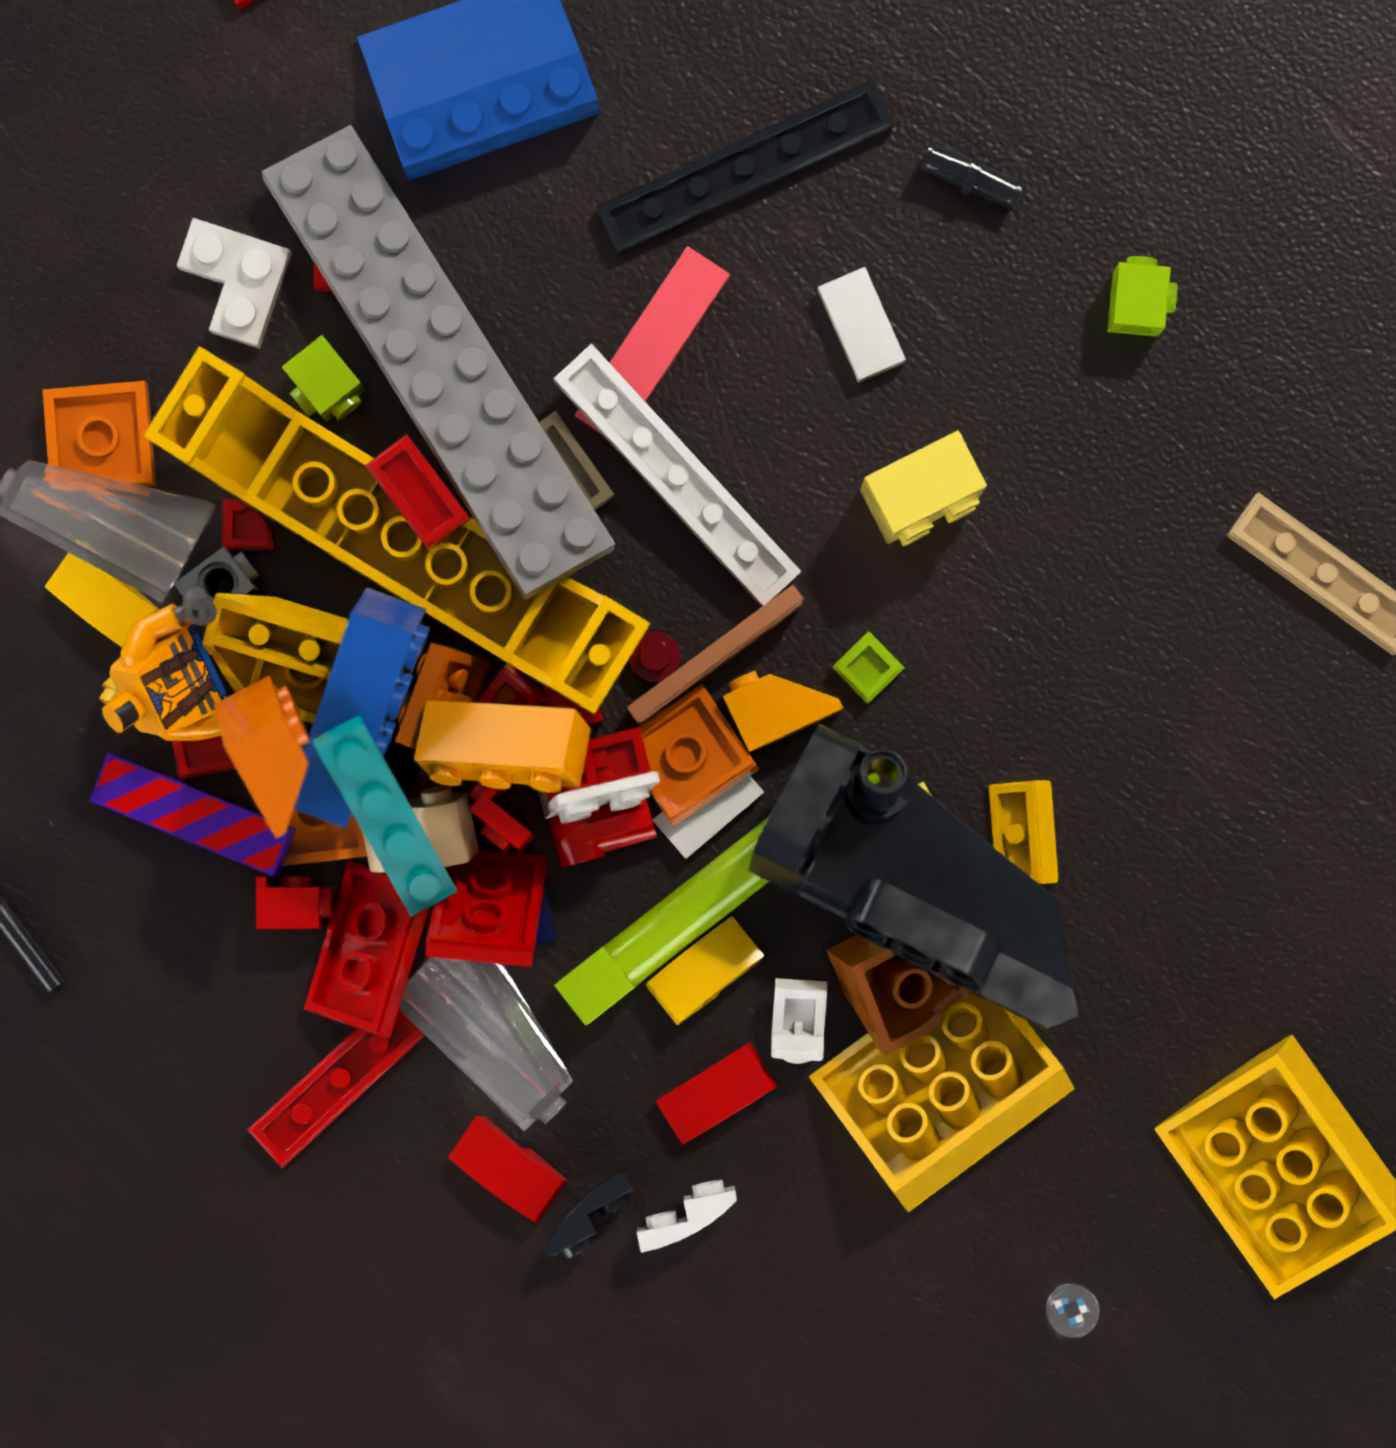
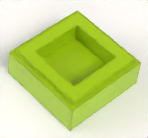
[832,632,904,704]

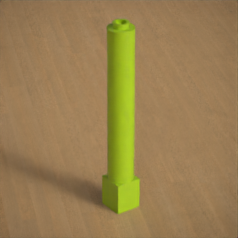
[554,773,881,1026]

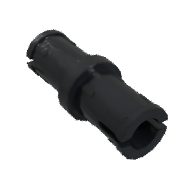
[918,140,1025,211]

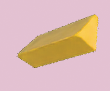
[989,780,1058,884]

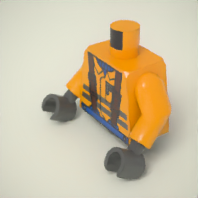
[102,587,229,741]

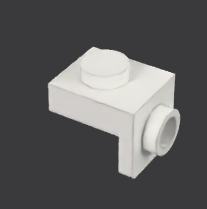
[771,978,827,1064]

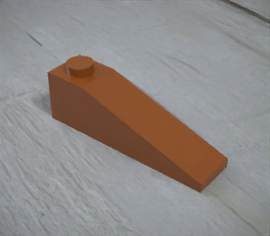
[827,871,1031,1056]

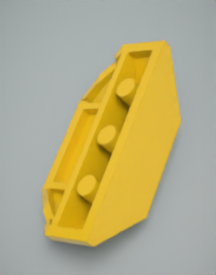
[202,593,413,724]

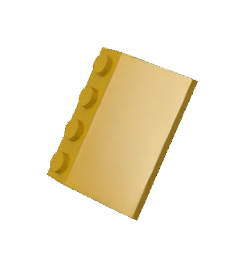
[809,992,1075,1212]
[1154,1034,1396,1299]

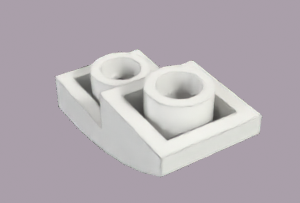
[637,1180,737,1253]

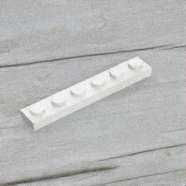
[553,343,801,607]

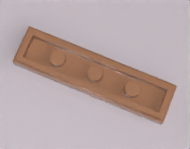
[626,584,804,724]

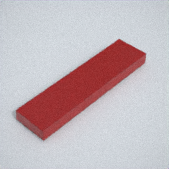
[247,992,435,1168]

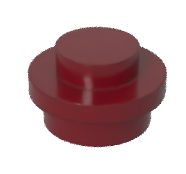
[629,631,681,683]

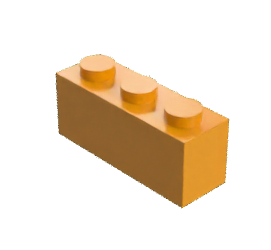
[414,700,591,793]

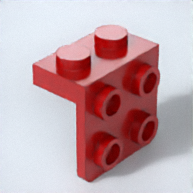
[469,782,535,853]

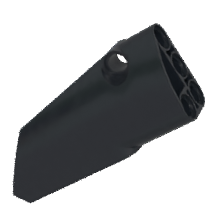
[748,724,1079,1031]

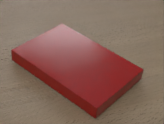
[426,849,548,967]
[304,861,429,1038]

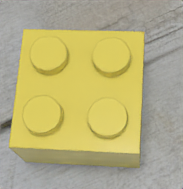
[860,430,987,546]

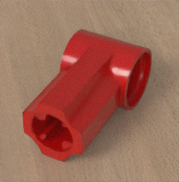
[547,799,657,868]

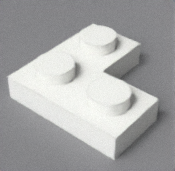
[177,218,292,349]

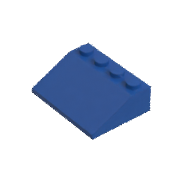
[357,0,599,181]

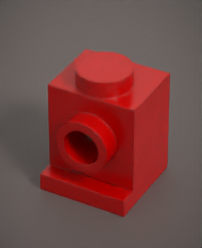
[256,877,334,929]

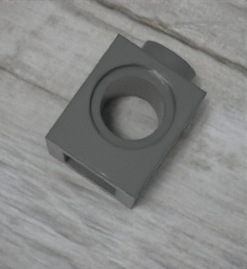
[174,546,261,626]

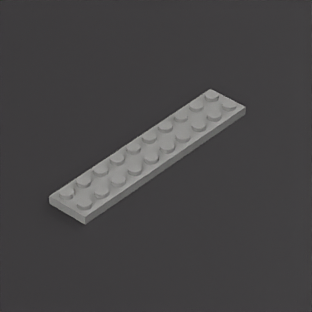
[262,125,615,600]

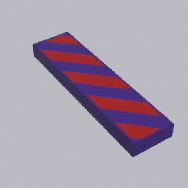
[89,753,297,876]

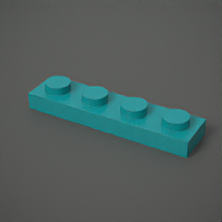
[312,715,458,917]

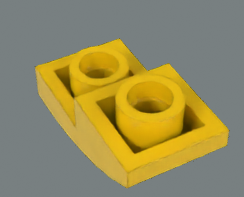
[44,545,160,647]
[645,916,764,1026]

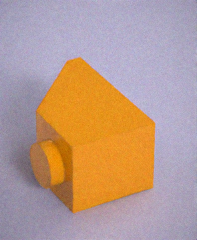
[723,671,843,754]

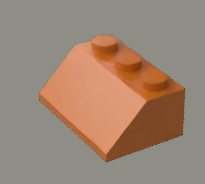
[213,676,311,838]

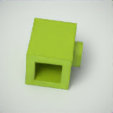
[1107,256,1178,337]
[282,335,366,422]

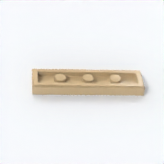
[1226,492,1396,655]

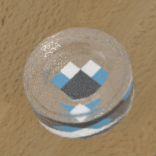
[1046,1283,1100,1338]

